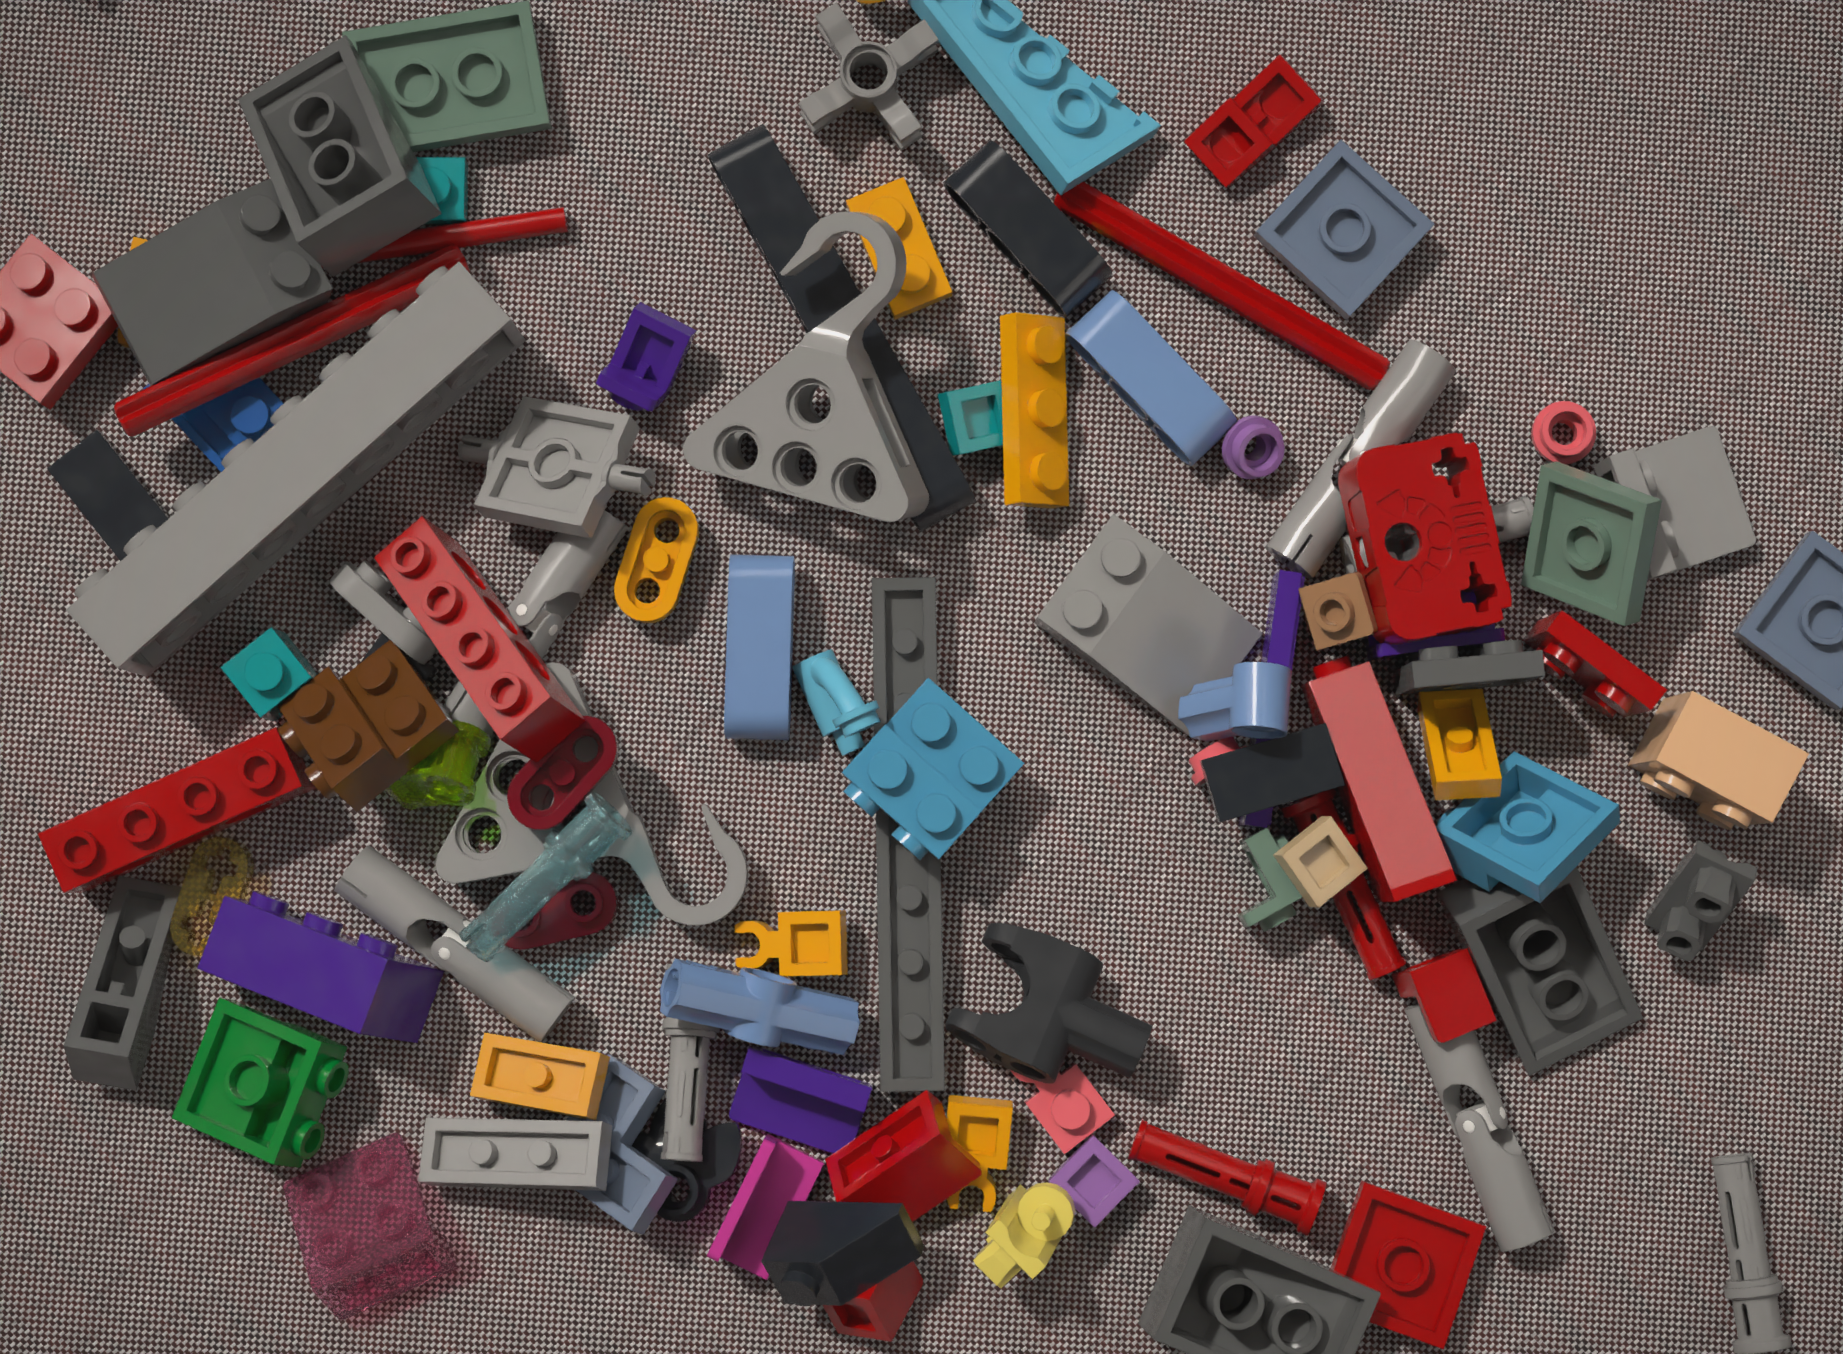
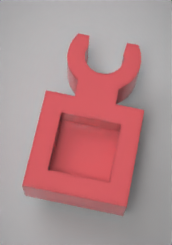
[1011,1063,1115,1154]

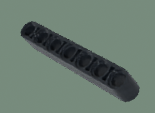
[707,124,976,532]

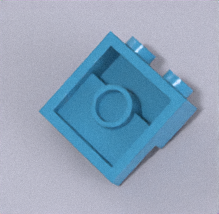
[842,678,1024,860]
[1436,751,1620,903]

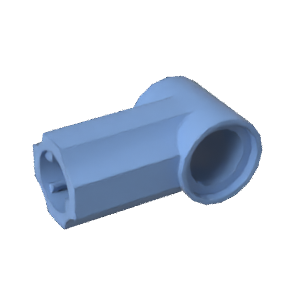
[1178,662,1292,742]

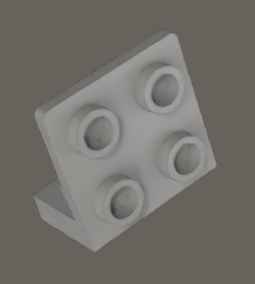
[1594,426,1756,581]

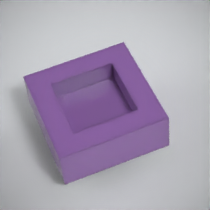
[1048,1134,1140,1228]

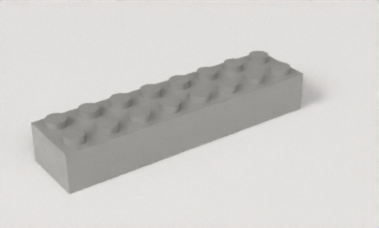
[66,262,526,677]

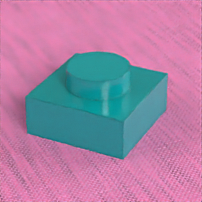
[416,157,468,225]
[938,380,1003,456]

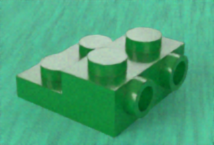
[171,997,349,1168]

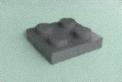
[1393,640,1545,696]

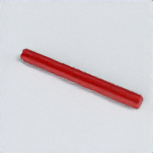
[1054,182,1391,390]
[114,245,469,436]

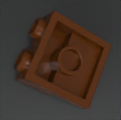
[278,640,459,812]

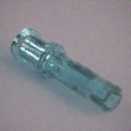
[459,791,633,963]

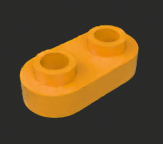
[614,497,699,623]

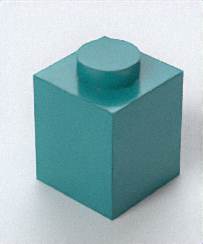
[220,627,318,722]

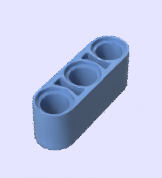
[1065,290,1237,466]
[724,554,795,740]

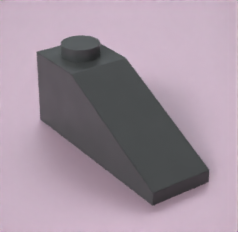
[63,876,183,1091]

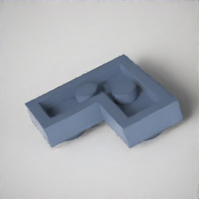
[566,1054,678,1235]

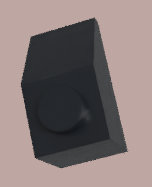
[761,1201,925,1306]

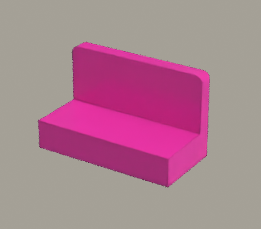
[707,1133,824,1280]

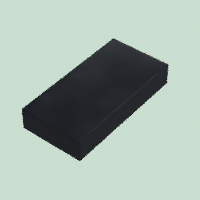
[47,429,170,561]
[1200,723,1345,823]

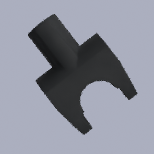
[945,923,1153,1084]

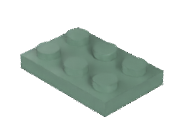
[342,0,552,152]

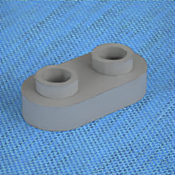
[329,560,438,665]

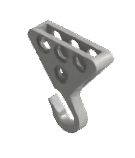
[683,212,929,522]
[435,662,748,926]

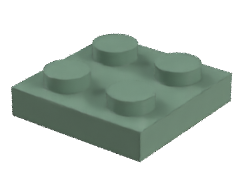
[1521,461,1662,626]

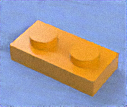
[846,177,953,320]
[1417,689,1502,800]
[470,1032,610,1121]

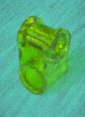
[384,721,491,810]

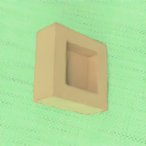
[1273,816,1368,908]

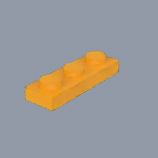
[1000,312,1069,509]

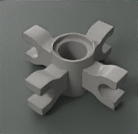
[798,2,939,151]

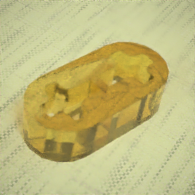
[170,837,254,956]

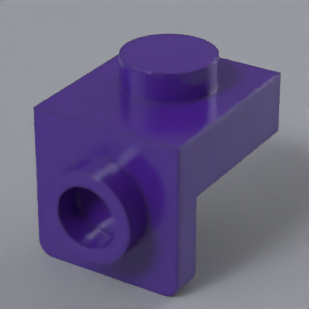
[596,302,697,411]

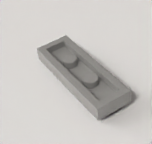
[418,1118,613,1191]

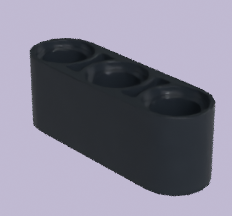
[943,140,1113,317]

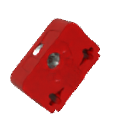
[1338,433,1512,645]

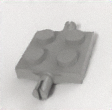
[458,396,656,539]

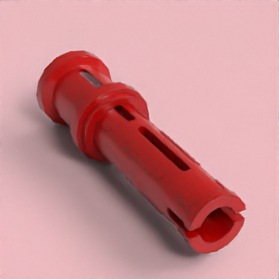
[1281,788,1406,980]
[1128,1120,1327,1236]

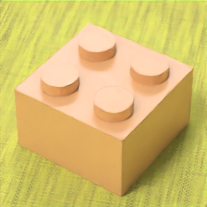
[1628,691,1809,830]

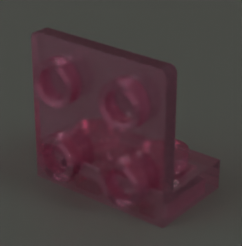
[283,1132,458,1321]

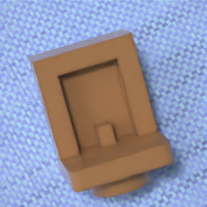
[1298,572,1378,651]

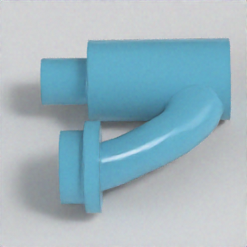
[792,649,881,756]

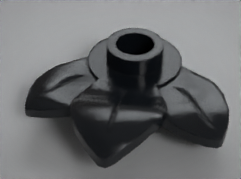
[632,1099,742,1222]

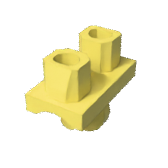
[973,1182,1076,1288]

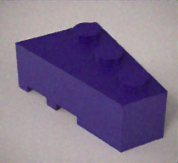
[197,891,444,1043]

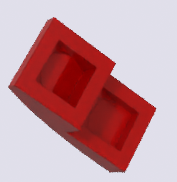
[1184,54,1325,188]

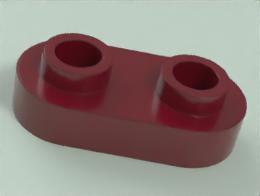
[507,716,619,830]
[490,871,618,950]

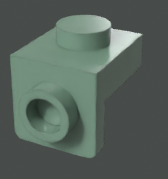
[1237,828,1302,932]

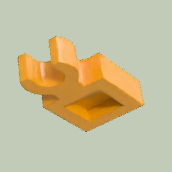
[735,910,848,976]
[946,1095,1013,1212]

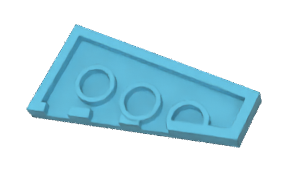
[907,0,1161,195]

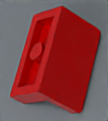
[825,1090,982,1222]

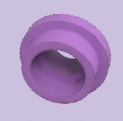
[1222,415,1285,479]

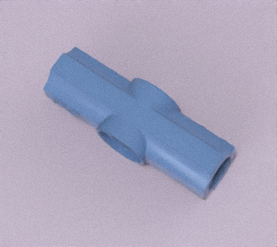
[660,958,860,1055]

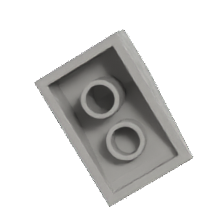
[1034,514,1263,736]

